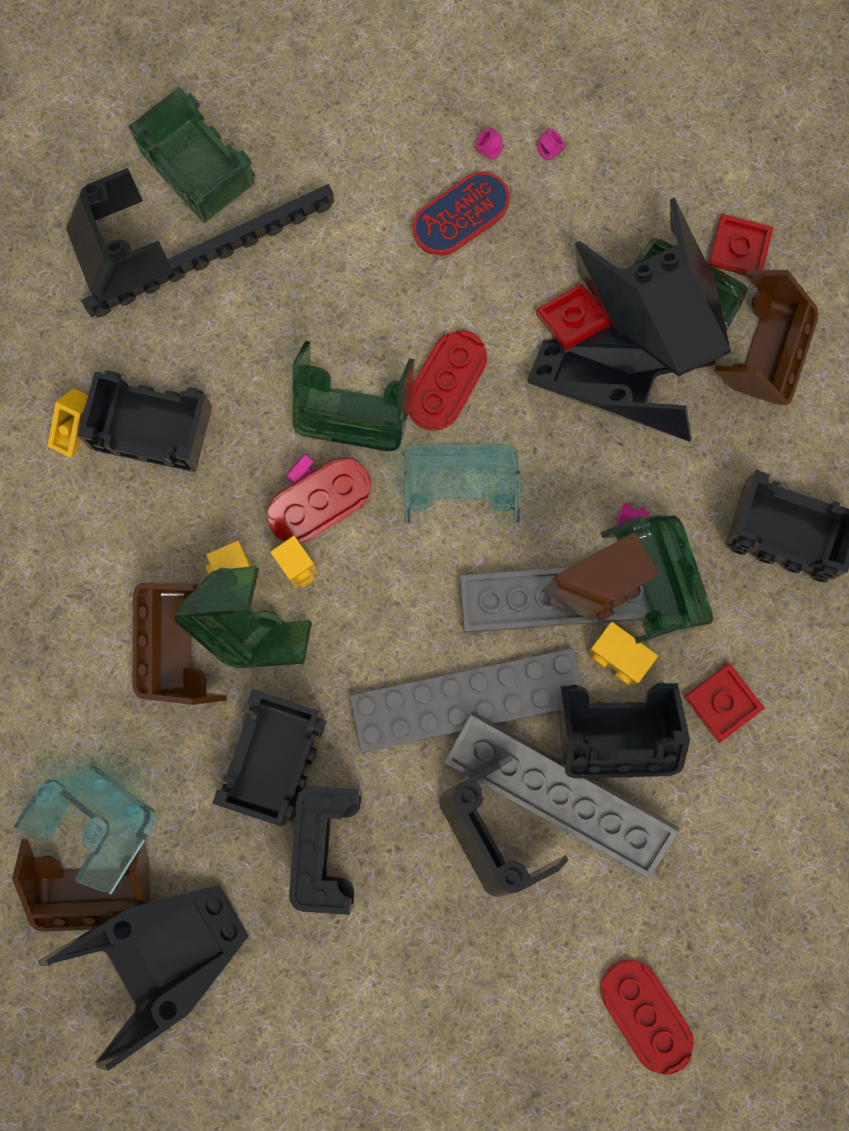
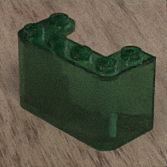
[128,87,255,224]

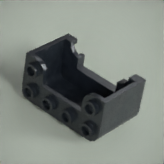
[77,370,212,472]
[726,470,849,583]
[557,683,690,779]
[212,689,326,826]
[289,786,362,915]

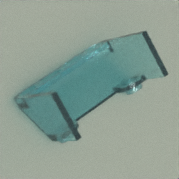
[404,444,521,523]
[14,765,156,894]

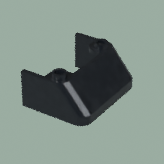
[66,168,173,301]
[440,755,568,897]

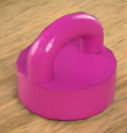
[475,128,503,159]
[537,128,565,160]

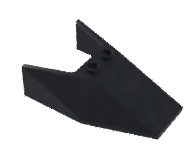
[574,197,730,377]
[527,328,716,442]
[38,885,248,1071]

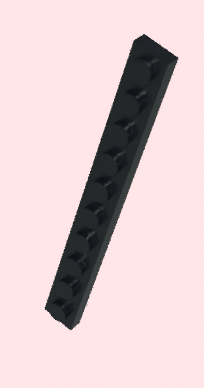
[81,184,334,317]

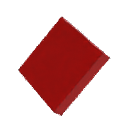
[708,213,774,276]
[535,283,611,351]
[683,663,765,743]

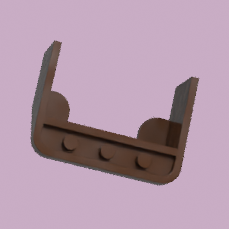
[714,270,818,405]
[544,532,659,622]
[132,583,228,705]
[12,834,150,932]

